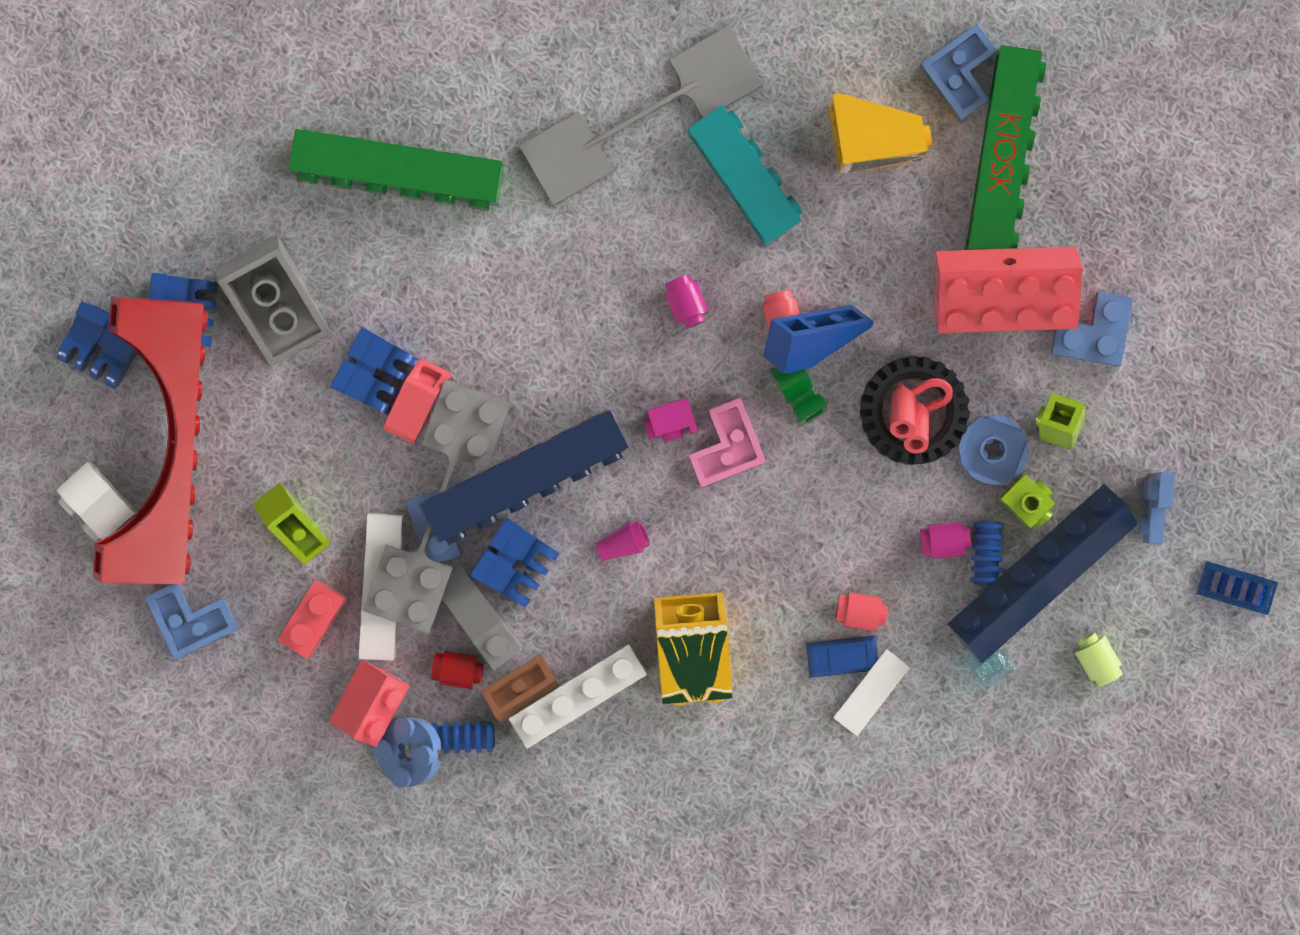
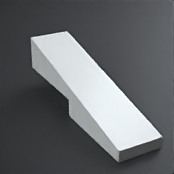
[358,513,403,661]

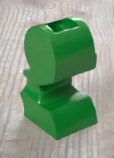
[769,367,828,427]

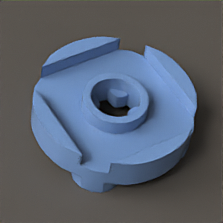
[958,415,1029,485]
[373,716,441,788]

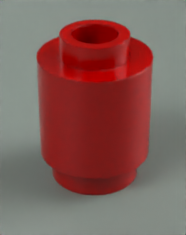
[431,650,484,690]

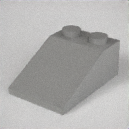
[216,235,331,367]

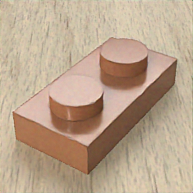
[481,654,559,723]

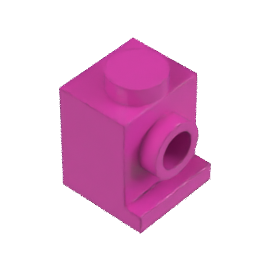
[643,398,698,442]

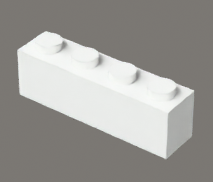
[509,644,647,749]

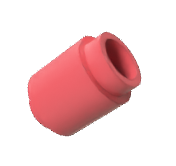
[762,290,800,331]
[835,592,888,632]

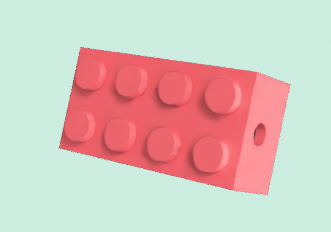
[933,247,1083,333]

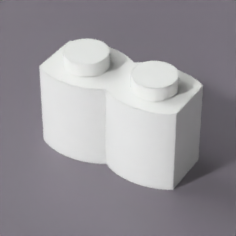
[56,462,137,541]

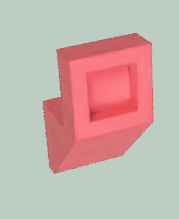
[383,358,451,444]

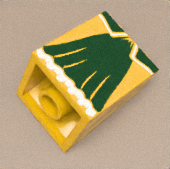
[828,93,932,174]
[654,592,733,706]

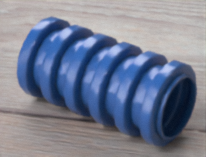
[970,521,1004,585]
[432,721,495,754]

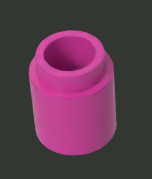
[665,274,709,329]
[920,522,971,559]

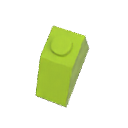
[253,482,331,565]

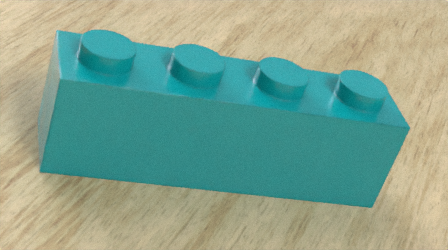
[687,105,803,247]

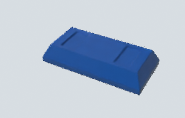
[806,635,878,678]

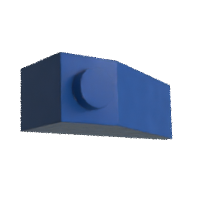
[763,305,874,373]

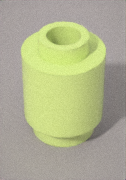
[1074,632,1123,687]

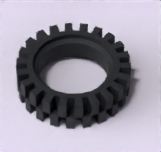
[859,356,970,465]

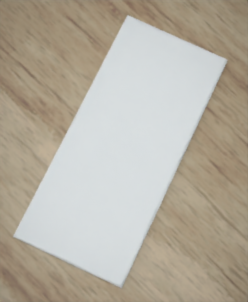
[833,649,910,736]

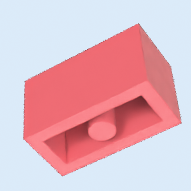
[277,580,349,659]
[329,660,410,747]

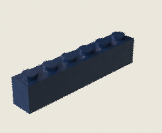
[419,410,629,545]
[948,484,1138,663]

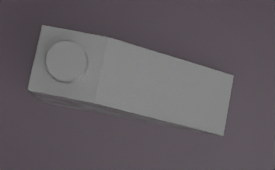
[442,565,524,670]

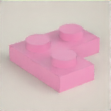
[688,397,766,488]

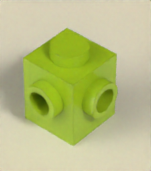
[1035,393,1085,451]
[997,474,1056,529]

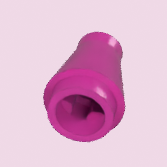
[595,520,650,562]

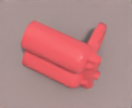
[890,378,953,453]

